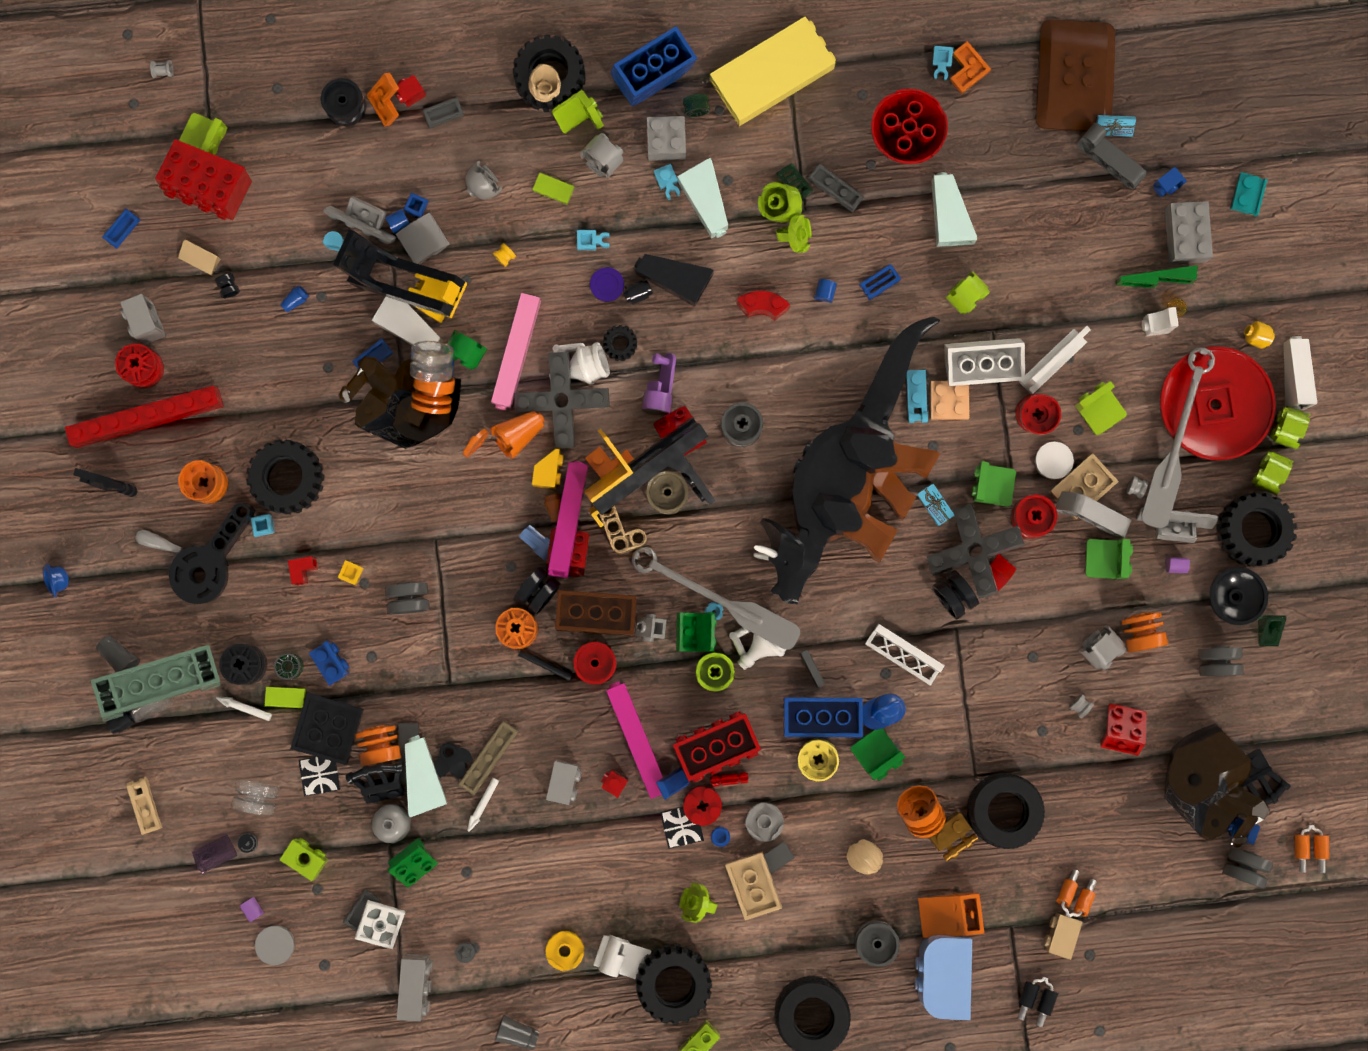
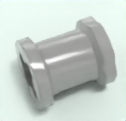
[150,60,174,78]

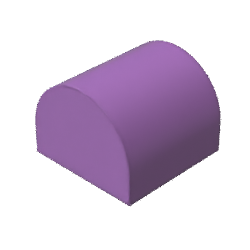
[1166,557,1190,573]
[240,897,264,922]

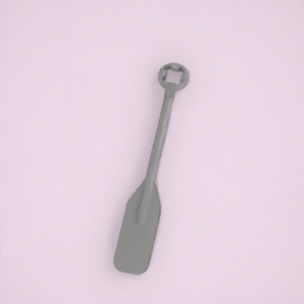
[1142,347,1215,528]
[631,547,800,650]

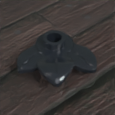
[435,742,473,779]

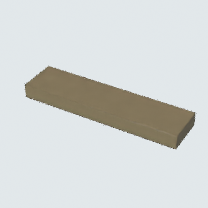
[458,720,519,796]

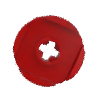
[683,786,722,826]

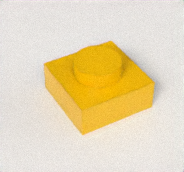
[338,560,364,585]

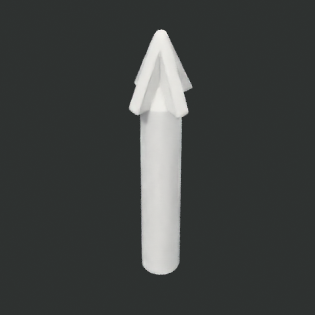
[216,697,272,721]
[468,778,499,831]

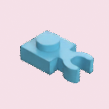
[932,46,953,80]
[653,164,680,200]
[577,230,610,250]

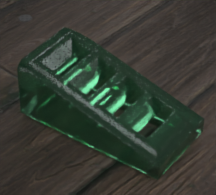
[776,163,813,201]

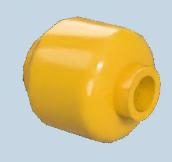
[1244,321,1275,349]

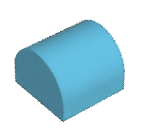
[323,231,344,251]
[251,514,275,537]

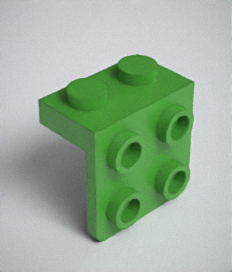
[971,461,1016,507]
[1085,539,1133,579]

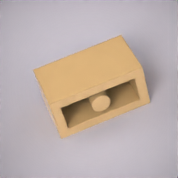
[1044,912,1082,960]

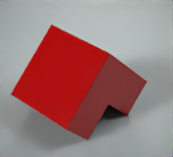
[990,554,1017,591]
[288,556,318,586]

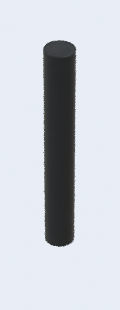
[518,649,573,681]

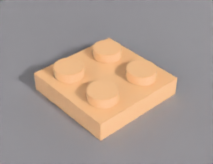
[930,381,969,420]

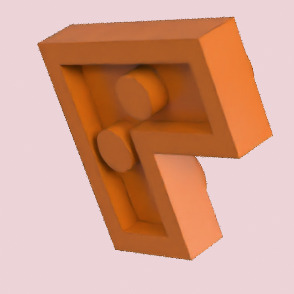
[950,41,991,95]
[366,72,399,127]
[585,446,634,478]

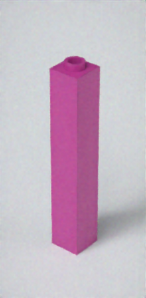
[548,461,588,578]
[606,681,664,799]

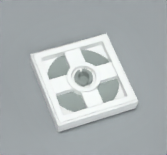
[355,900,405,949]

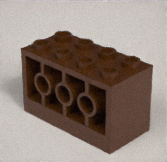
[555,590,638,637]

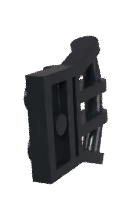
[73,468,138,497]
[1240,749,1291,805]
[346,762,405,803]

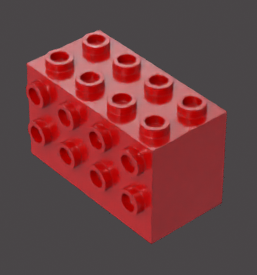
[155,139,252,221]
[673,711,761,783]

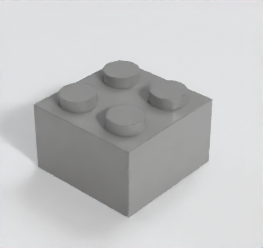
[647,116,686,161]
[120,294,166,345]
[546,760,582,805]

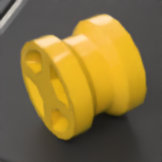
[492,243,516,267]

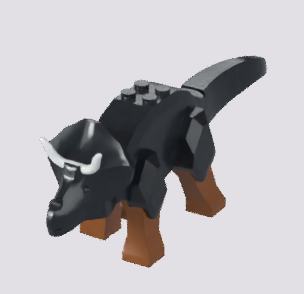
[753,317,940,604]

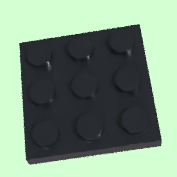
[290,693,364,765]

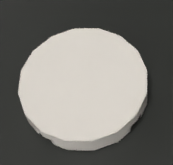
[1035,441,1074,480]

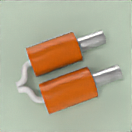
[1294,825,1330,873]
[1056,869,1096,918]

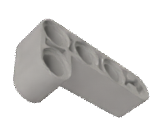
[1056,491,1131,539]

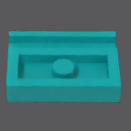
[1230,172,1268,217]

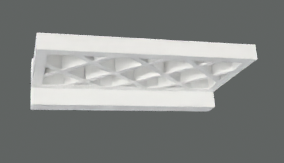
[1018,326,1091,394]

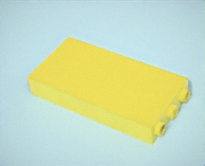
[710,16,836,126]

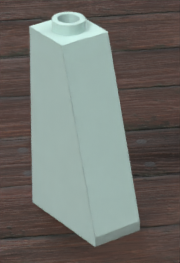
[677,158,728,239]
[931,172,977,247]
[405,735,448,817]

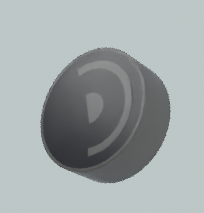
[237,833,258,853]

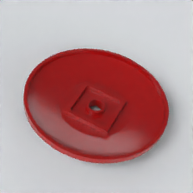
[1160,346,1276,461]

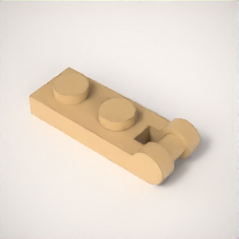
[126,776,162,835]

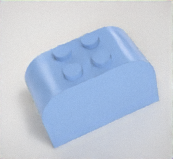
[915,935,972,1020]

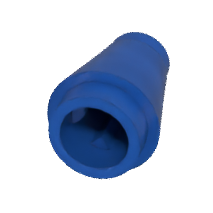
[280,285,309,312]

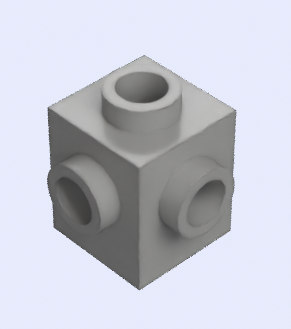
[635,614,666,642]

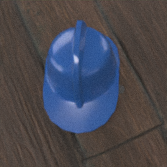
[863,694,906,730]

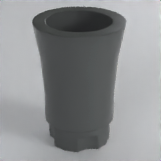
[96,635,140,672]
[494,1015,539,1050]

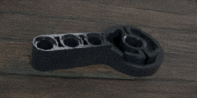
[169,503,255,604]

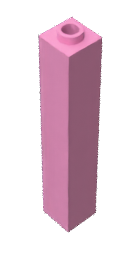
[491,293,541,411]

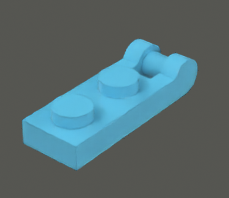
[906,370,928,423]

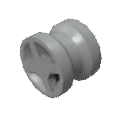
[1126,476,1148,499]
[1069,694,1094,718]

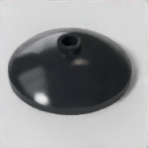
[1209,567,1268,625]

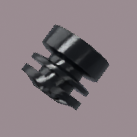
[219,644,268,685]

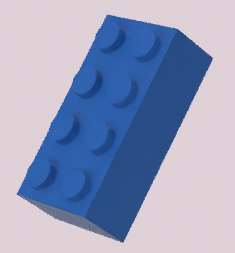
[783,698,863,737]

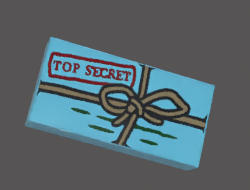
[1096,115,1136,137]
[917,484,954,526]

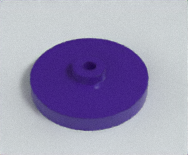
[590,267,624,302]

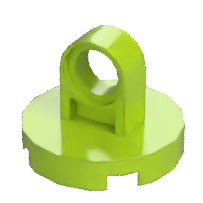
[776,214,812,253]
[679,883,718,923]

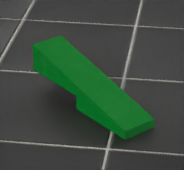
[1116,265,1198,288]

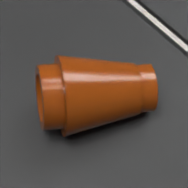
[544,494,562,523]

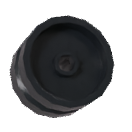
[320,78,367,127]
[514,567,561,617]
[932,570,979,620]

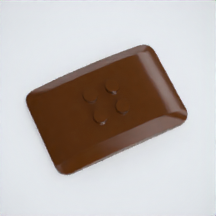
[1036,19,1115,132]

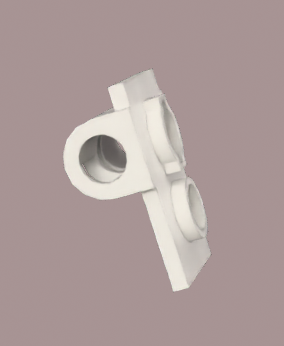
[593,935,651,979]

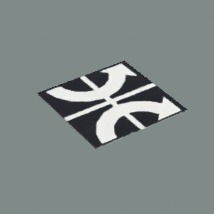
[298,757,341,797]
[660,807,704,849]

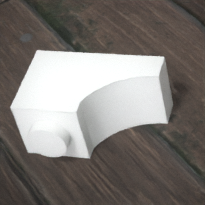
[1142,307,1179,336]

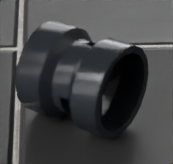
[215,273,240,299]

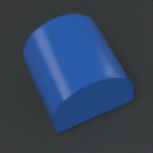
[403,193,429,219]
[385,209,410,235]
[814,279,837,303]

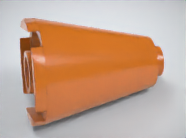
[490,411,545,460]

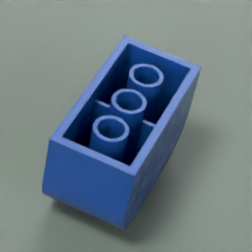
[610,26,697,106]

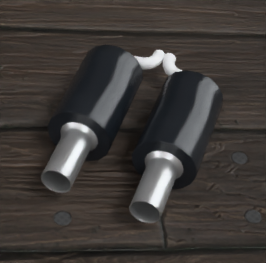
[1018,977,1059,1027]

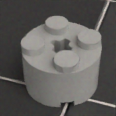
[580,133,624,179]
[1079,625,1127,670]

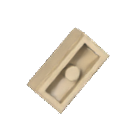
[178,240,221,276]

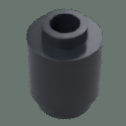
[623,280,653,305]
[106,710,137,734]

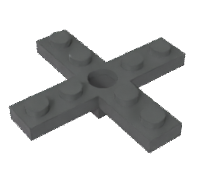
[514,352,610,448]
[927,504,1025,599]

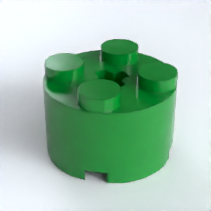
[443,330,488,371]

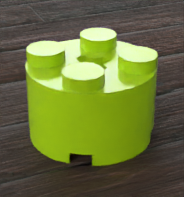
[758,182,802,223]
[945,271,990,315]
[1270,406,1310,450]
[1251,451,1294,496]
[696,653,735,692]

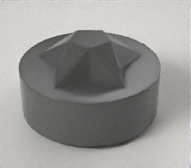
[455,942,476,963]

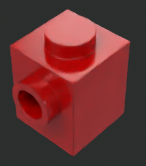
[395,74,426,108]
[600,770,629,798]

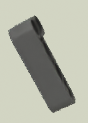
[1077,123,1147,190]

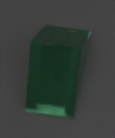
[1258,615,1287,646]

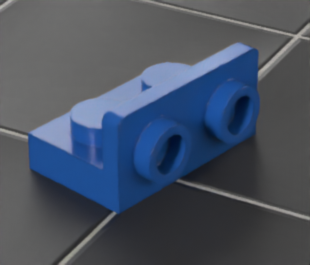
[309,640,350,686]

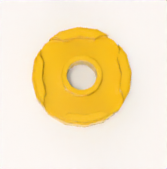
[545,931,584,971]

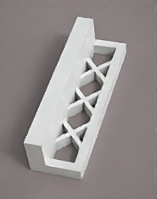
[865,624,944,686]

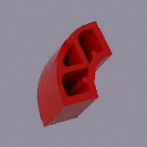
[736,291,790,321]

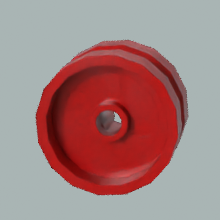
[1010,494,1058,539]
[573,642,617,685]

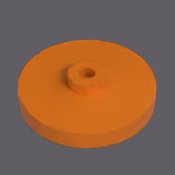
[462,429,489,458]

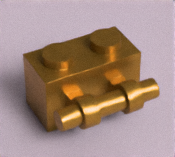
[928,812,978,862]

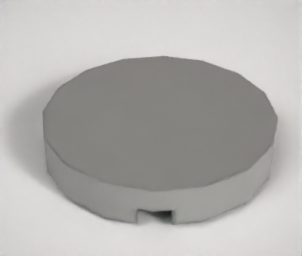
[745,802,784,841]
[255,925,295,965]

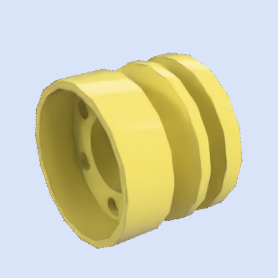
[798,738,839,781]

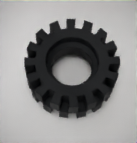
[603,325,637,361]

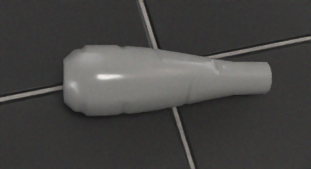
[135,530,182,554]

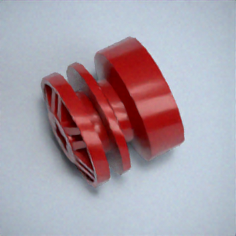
[115,344,164,388]
[1015,394,1061,435]

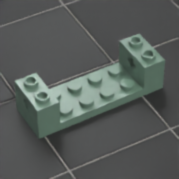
[91,645,220,722]

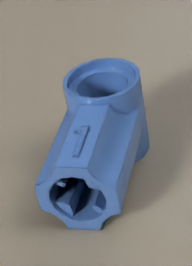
[519,525,550,562]

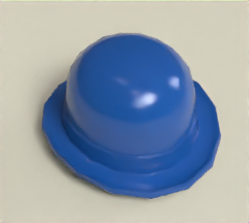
[43,564,69,598]

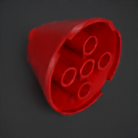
[871,88,948,164]

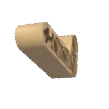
[599,505,647,554]

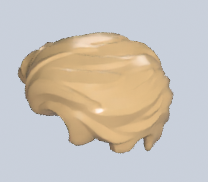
[528,64,561,102]
[847,839,883,874]

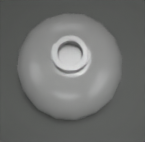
[465,161,502,200]
[372,804,411,843]

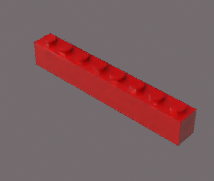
[65,385,224,448]

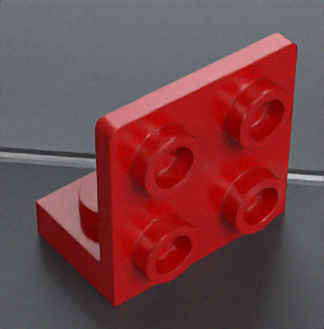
[1100,703,1147,756]

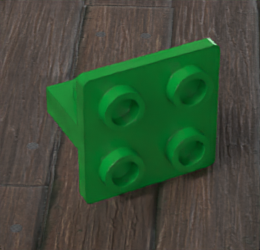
[387,838,438,888]

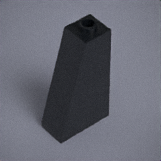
[634,254,714,307]

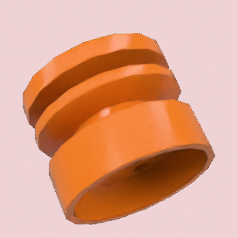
[411,371,455,414]
[178,460,228,504]
[495,608,538,649]
[1121,612,1169,653]
[355,725,402,767]
[897,785,946,838]

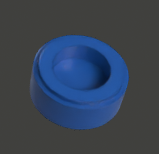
[711,827,730,847]

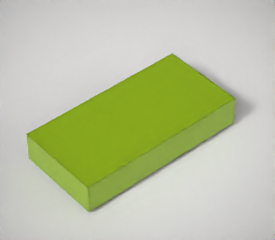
[532,173,575,205]
[265,687,306,708]

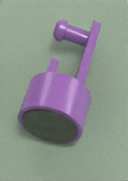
[642,353,676,416]

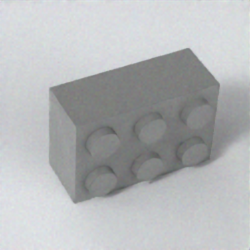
[1165,201,1213,264]
[397,954,433,1022]

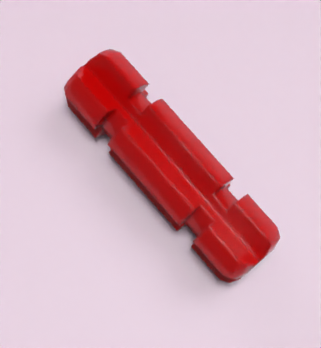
[710,772,749,787]

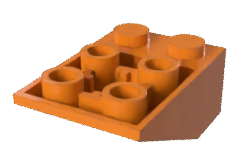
[918,891,985,938]

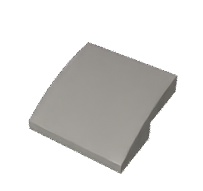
[396,213,450,264]

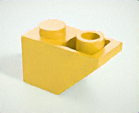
[532,449,564,489]

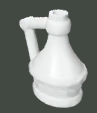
[549,342,610,385]
[729,627,786,670]

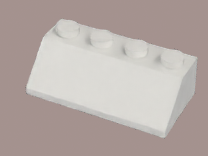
[944,338,1025,386]

